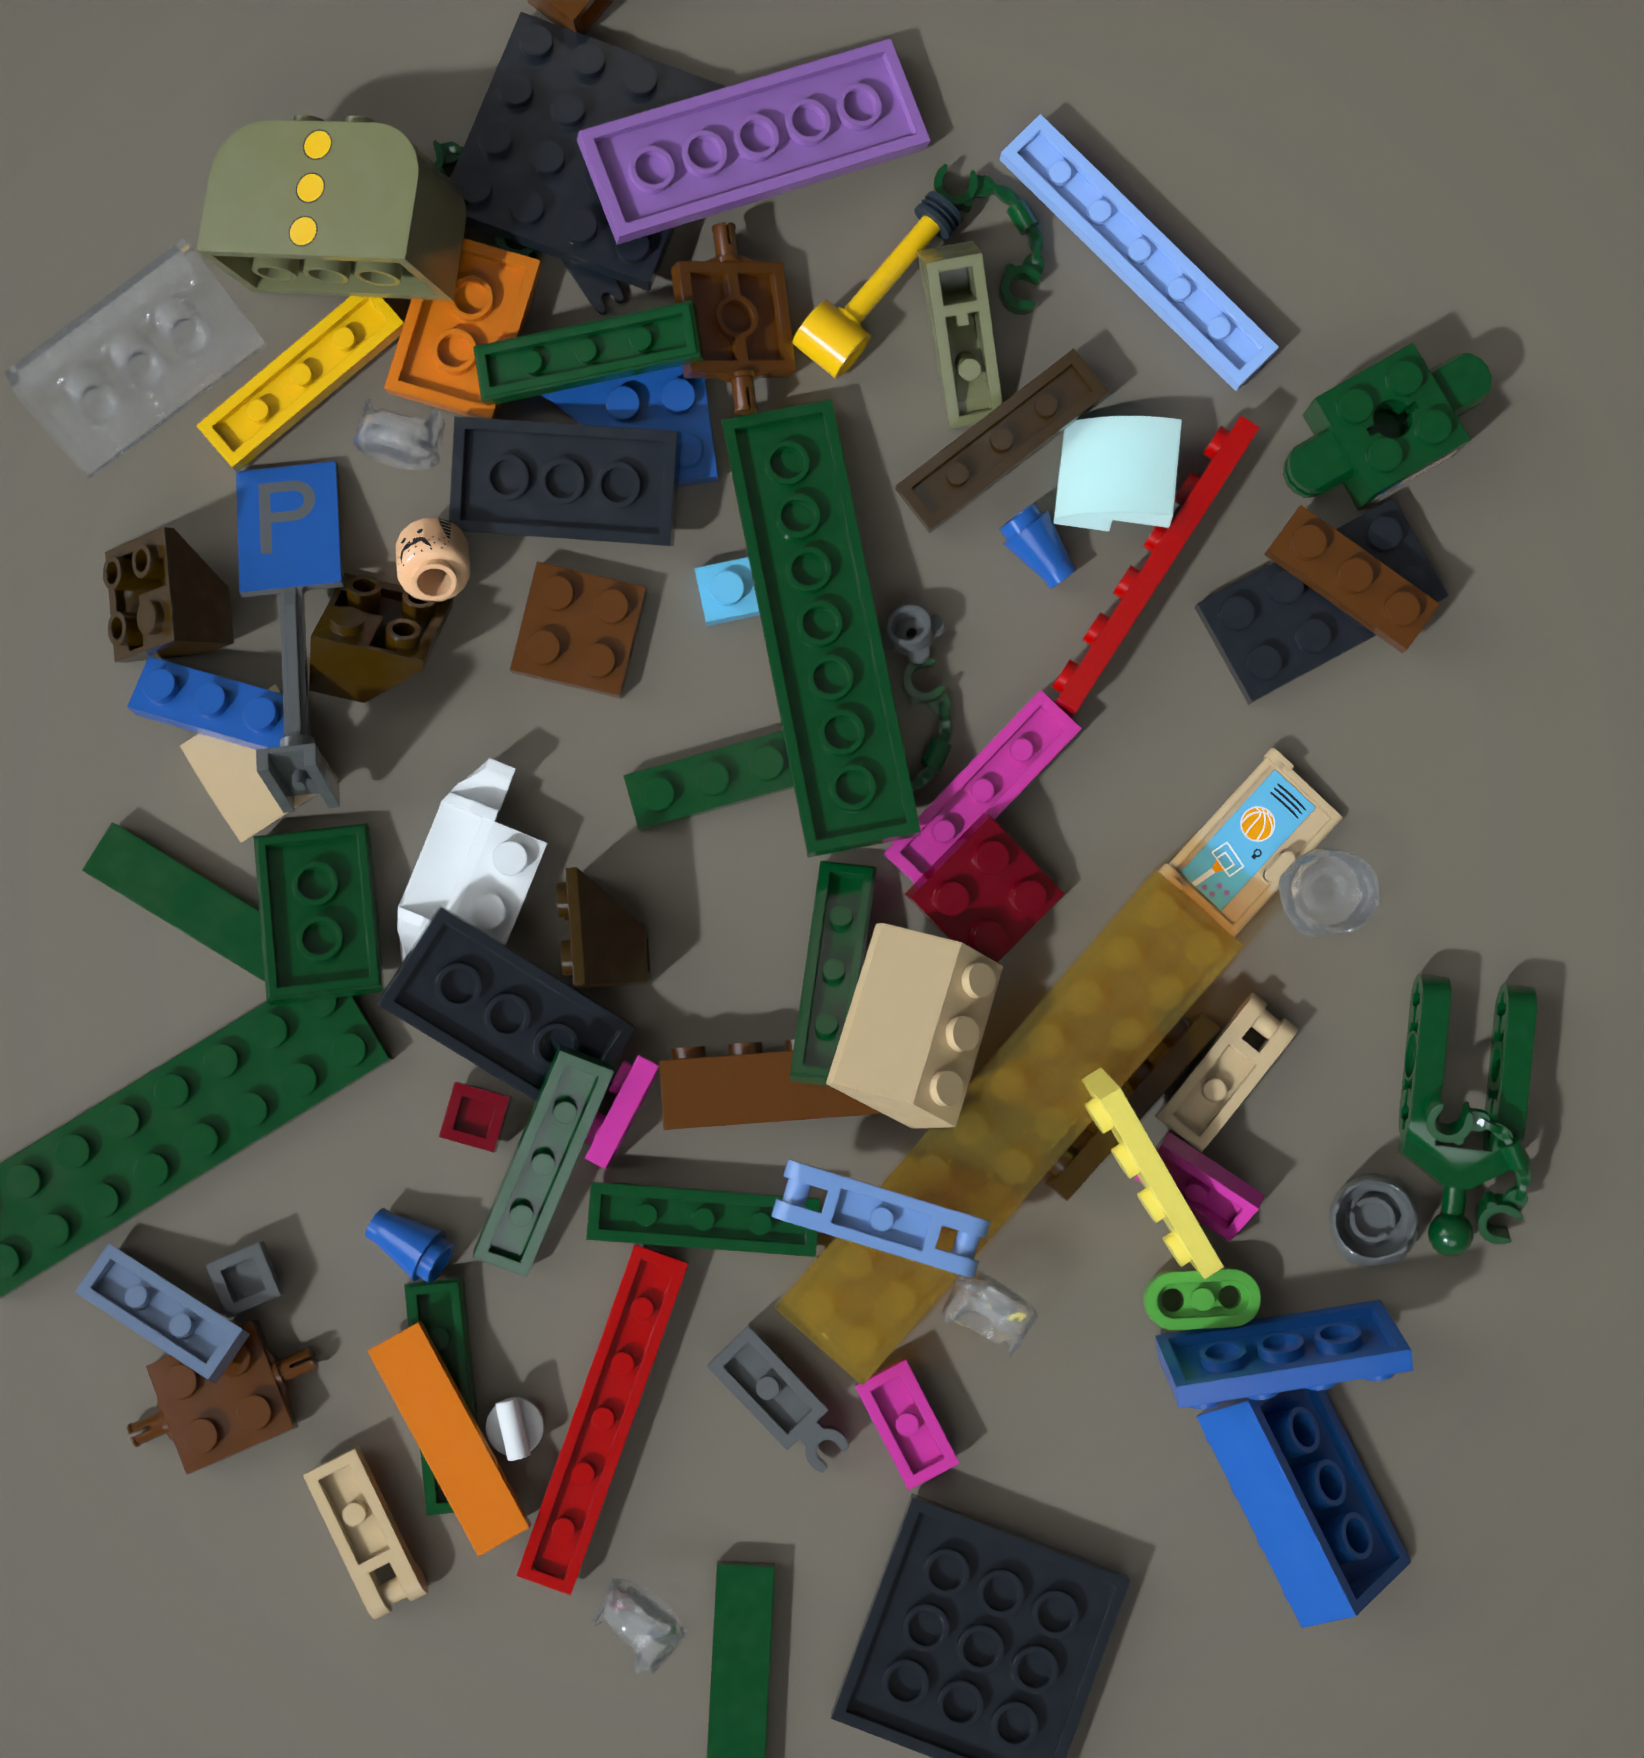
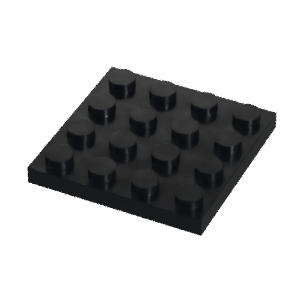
[450,12,727,292]
[831,1493,1130,1758]

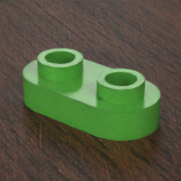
[1143,1267,1261,1330]

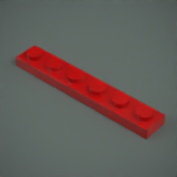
[1052,416,1260,718]
[516,1244,689,1596]

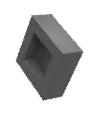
[206,1241,285,1318]

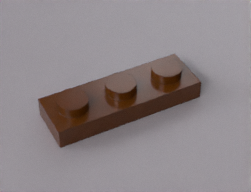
[1264,505,1440,653]

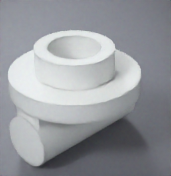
[486,1397,544,1461]

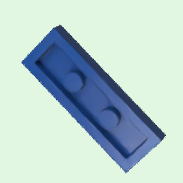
[127,656,285,750]

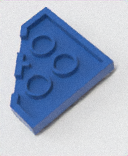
[539,366,719,487]

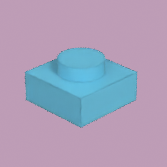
[694,557,759,626]

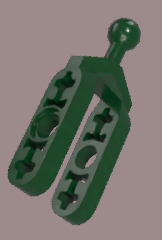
[1398,974,1537,1257]

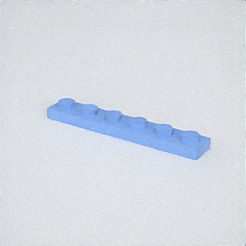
[1000,114,1279,391]

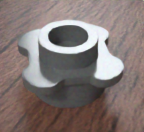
[881,604,945,664]

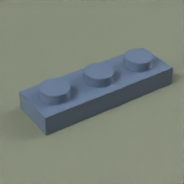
[75,1243,250,1384]

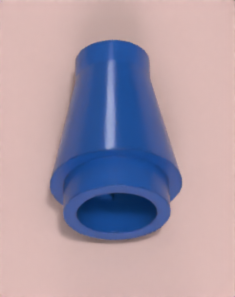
[999,502,1077,589]
[365,1208,455,1283]

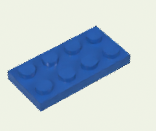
[1155,1300,1413,1409]

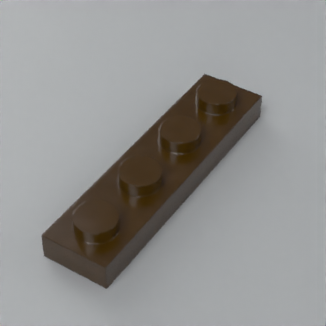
[895,348,1108,533]
[1045,1013,1220,1201]

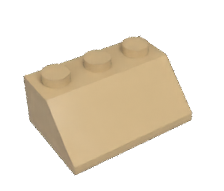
[826,923,1003,1129]

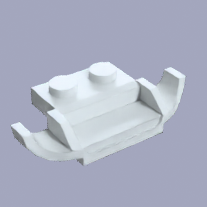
[397,758,547,962]

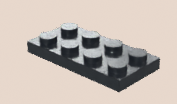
[449,416,681,546]
[1194,498,1449,705]
[377,905,635,1101]

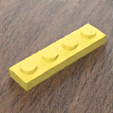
[1081,1067,1224,1280]

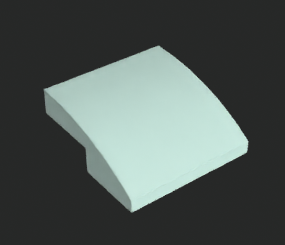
[1053,416,1182,532]

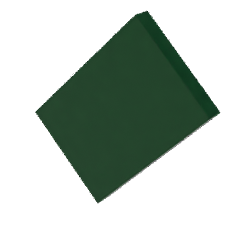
[253,823,385,1006]

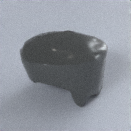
[1329,1173,1419,1266]

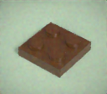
[510,561,648,699]

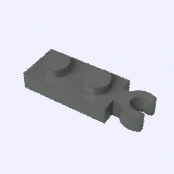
[707,1324,849,1473]

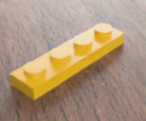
[196,296,404,472]

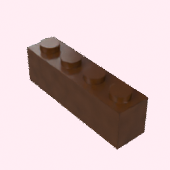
[659,1039,883,1130]

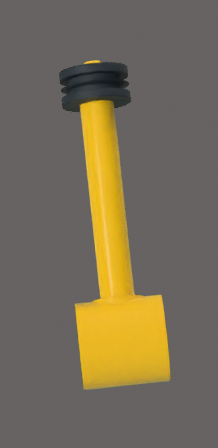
[792,191,963,380]

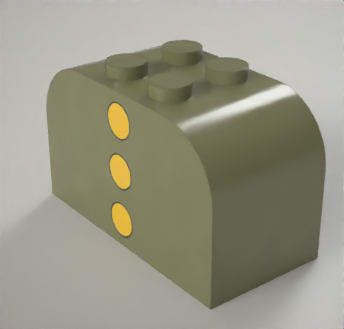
[196,114,466,301]

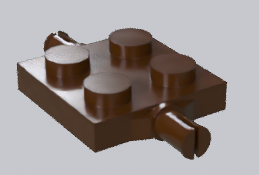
[671,222,796,416]
[127,1320,319,1475]

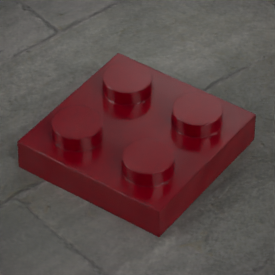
[905,813,1064,963]

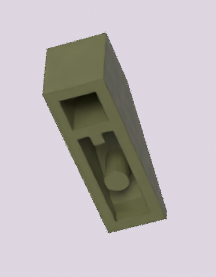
[917,241,1002,429]

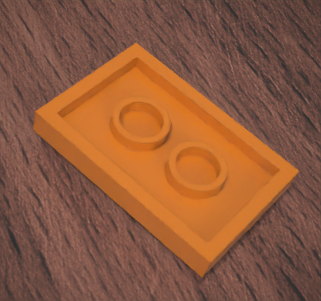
[384,238,543,419]

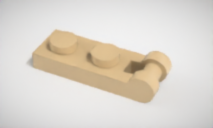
[1154,993,1298,1153]
[303,1446,429,1620]

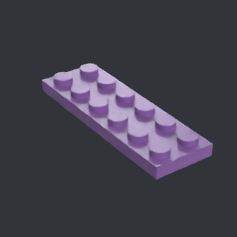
[577,38,931,245]

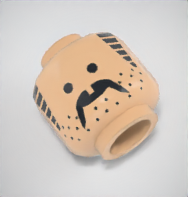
[396,517,470,602]

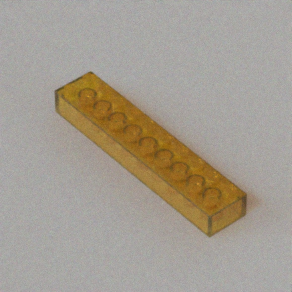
[775,870,1243,1386]

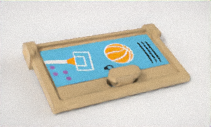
[1158,748,1343,938]

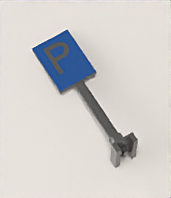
[236,461,344,813]

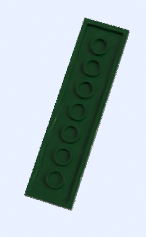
[721,399,921,858]
[0,995,393,1299]

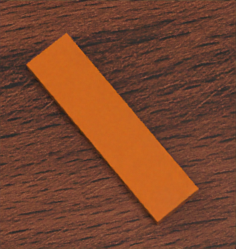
[367,1321,532,1557]

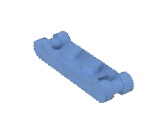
[771,1159,991,1278]

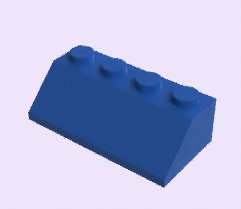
[1196,1388,1411,1628]

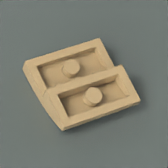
[180,684,338,843]

